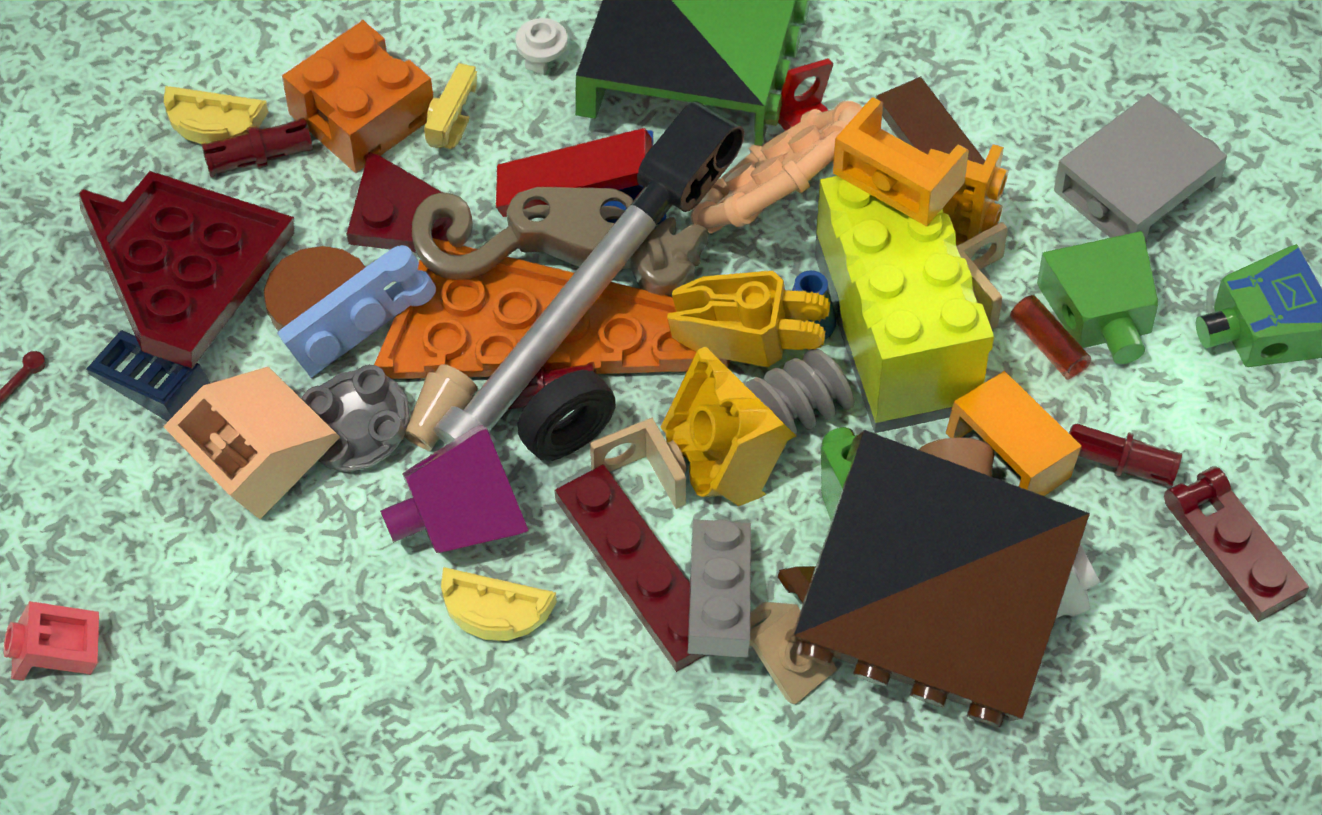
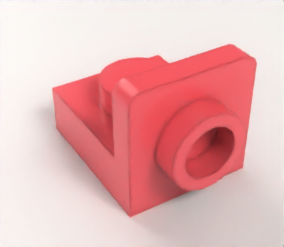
[3,601,99,681]

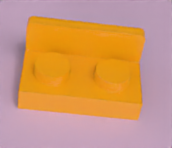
[928,144,1009,246]

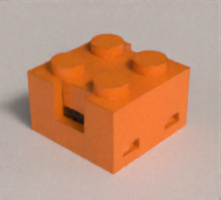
[282,20,434,173]

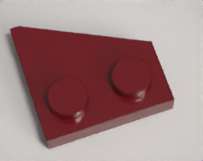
[346,153,453,253]

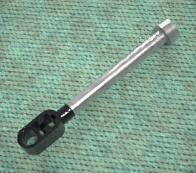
[433,101,744,445]

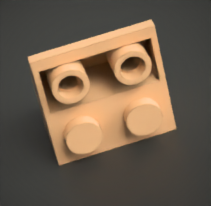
[163,367,340,519]

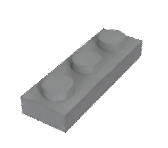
[688,519,751,658]

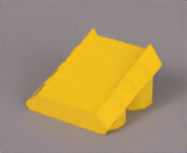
[660,347,797,506]

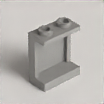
[1054,93,1227,242]

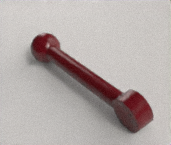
[0,351,46,405]

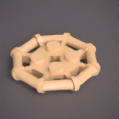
[691,101,863,233]

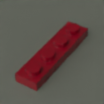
[554,464,706,672]

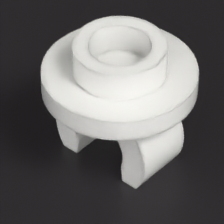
[515,18,568,75]

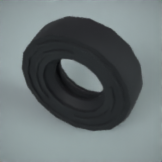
[517,370,616,461]

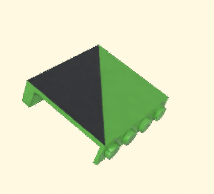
[575,0,810,146]

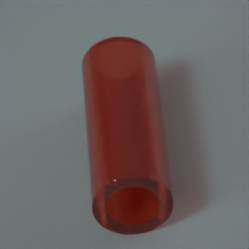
[1010,295,1091,380]

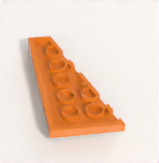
[374,238,731,379]

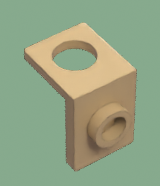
[956,222,1008,329]
[590,418,686,509]
[749,602,837,704]

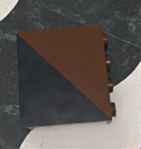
[785,430,1090,728]

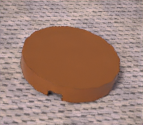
[264,246,366,331]

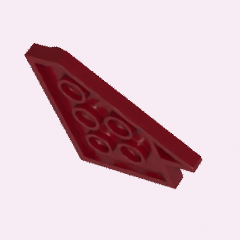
[79,171,294,368]

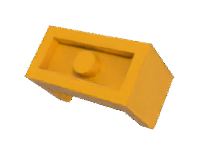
[833,97,969,227]
[946,371,1082,496]

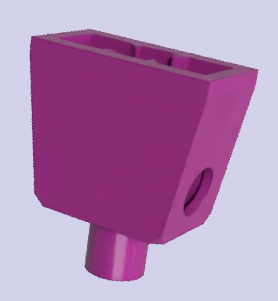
[380,424,529,553]

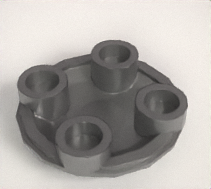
[302,364,410,472]

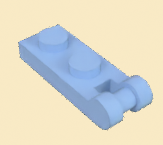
[277,245,436,378]

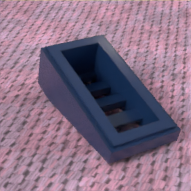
[86,330,210,422]

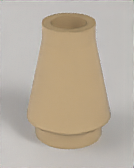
[404,364,478,451]

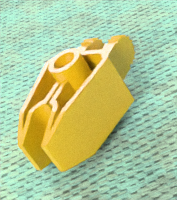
[667,271,831,367]

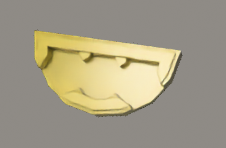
[424,63,477,149]
[163,86,268,144]
[441,567,557,641]

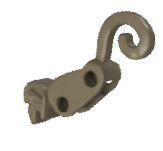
[412,187,709,297]

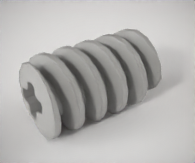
[746,349,855,436]

